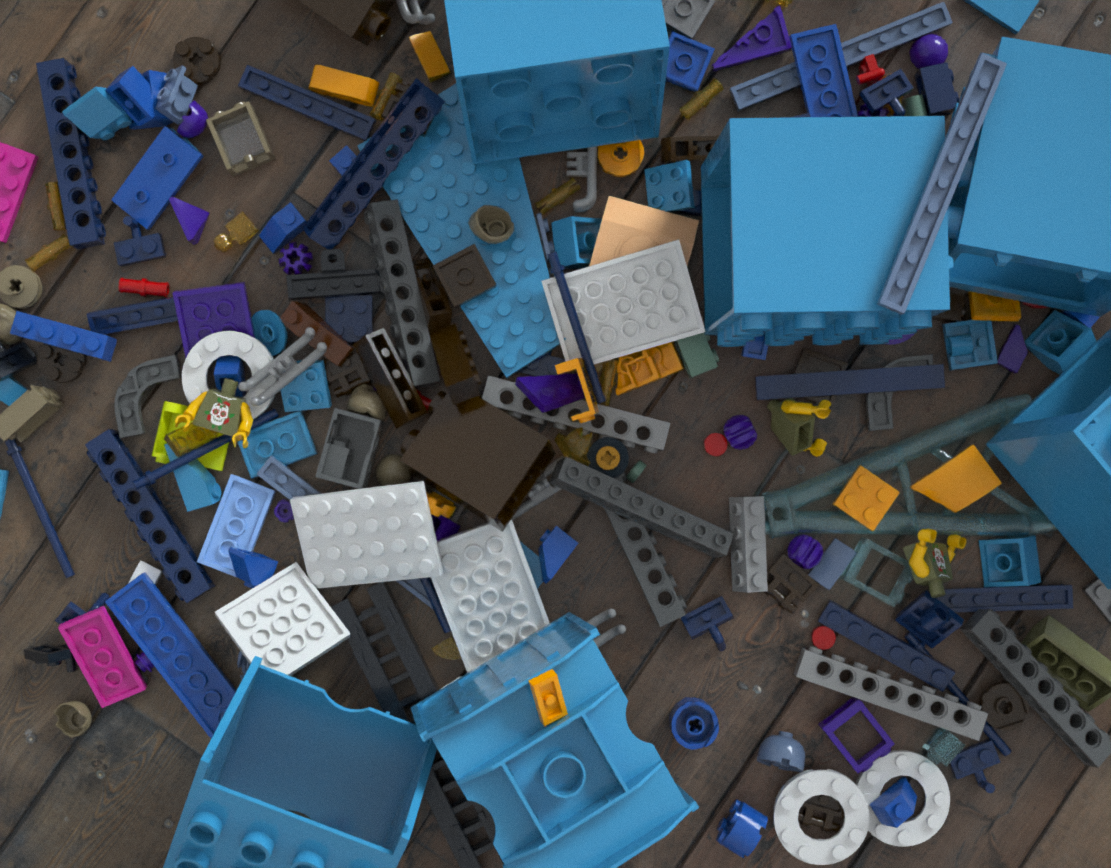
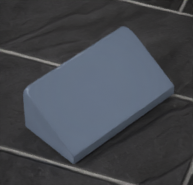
[808,538,857,590]

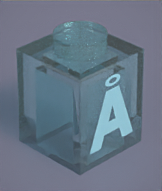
[922,727,965,767]

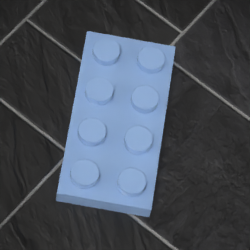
[197,474,276,577]

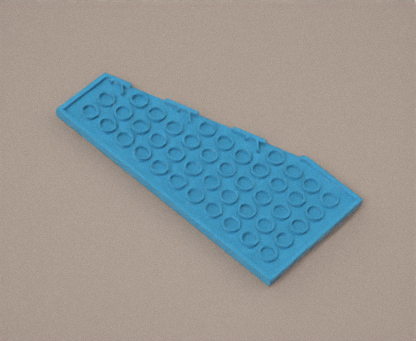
[357,84,566,378]

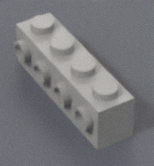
[729,496,768,593]

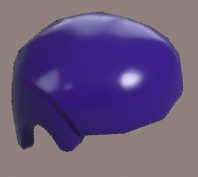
[909,34,948,69]
[177,101,208,139]

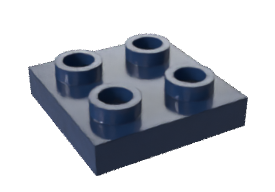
[895,590,964,649]

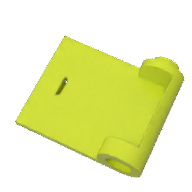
[152,401,229,471]

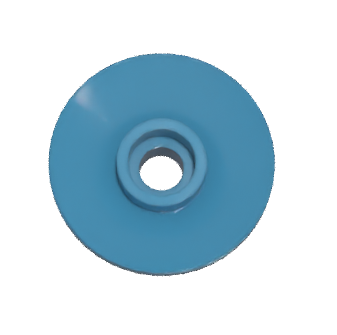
[252,310,287,356]

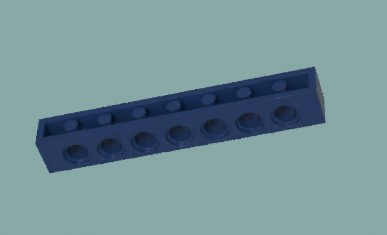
[36,58,106,250]
[302,78,445,250]
[85,429,216,603]

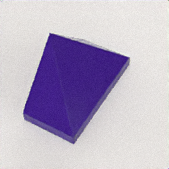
[169,197,209,245]

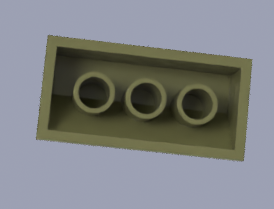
[1021,615,1111,712]

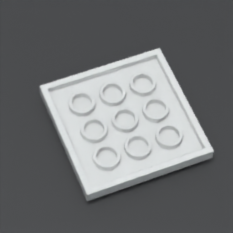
[215,562,350,676]

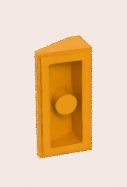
[409,31,451,83]

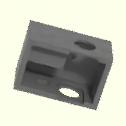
[315,408,385,489]

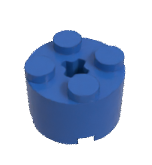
[669,697,719,750]
[716,799,768,858]

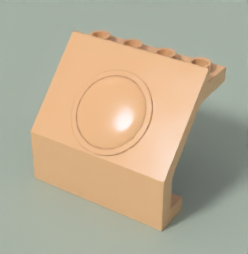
[589,196,699,266]

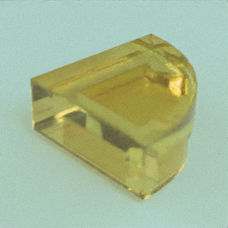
[431,636,461,660]

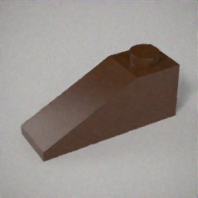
[280,301,353,366]

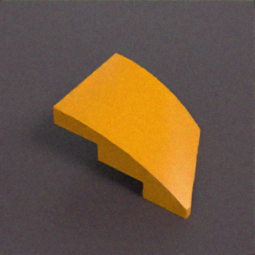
[616,342,685,396]
[910,444,1002,513]

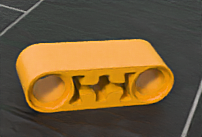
[309,65,380,107]

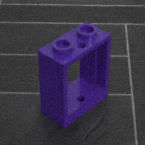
[818,697,895,773]

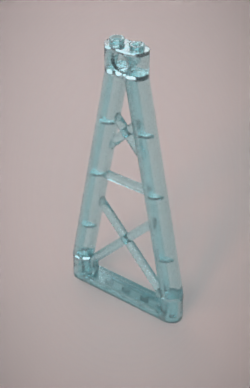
[761,393,1057,539]

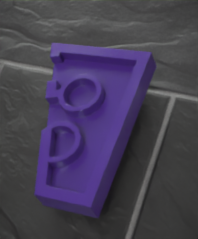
[515,373,585,413]

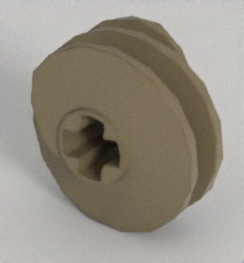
[0,265,42,309]

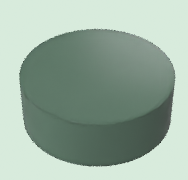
[626,460,647,483]

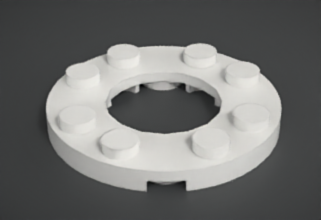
[182,331,277,419]
[856,750,950,847]
[773,769,870,865]

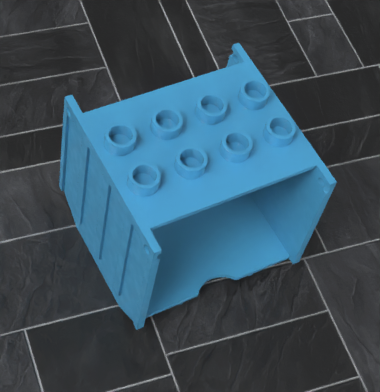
[410,612,699,868]
[163,656,437,868]

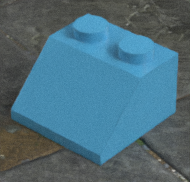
[62,86,132,140]
[551,216,602,269]
[1024,310,1097,375]
[979,535,1041,587]

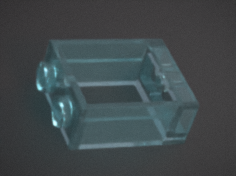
[840,537,913,607]

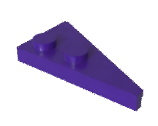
[711,6,792,71]

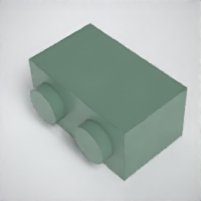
[674,332,719,379]

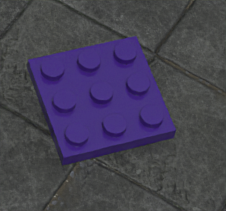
[172,282,255,357]

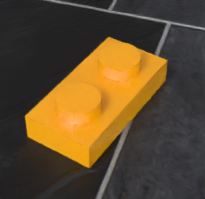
[529,669,568,726]

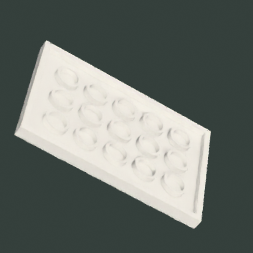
[541,239,705,364]
[290,481,444,589]
[431,519,550,673]

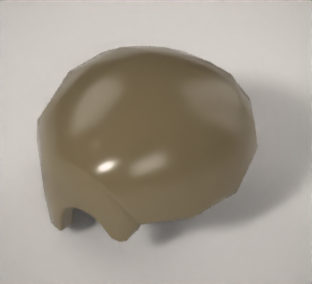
[376,454,411,486]
[53,701,92,738]

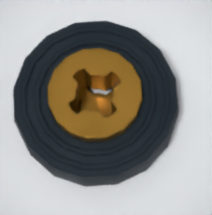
[586,437,629,478]

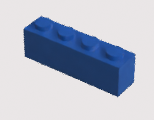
[10,311,117,362]

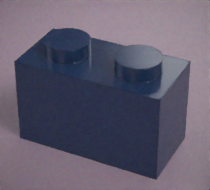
[914,62,959,116]

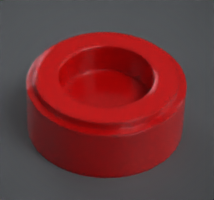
[703,433,728,456]
[811,625,836,650]

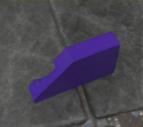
[997,324,1028,374]

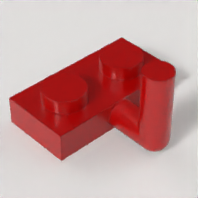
[856,54,885,87]

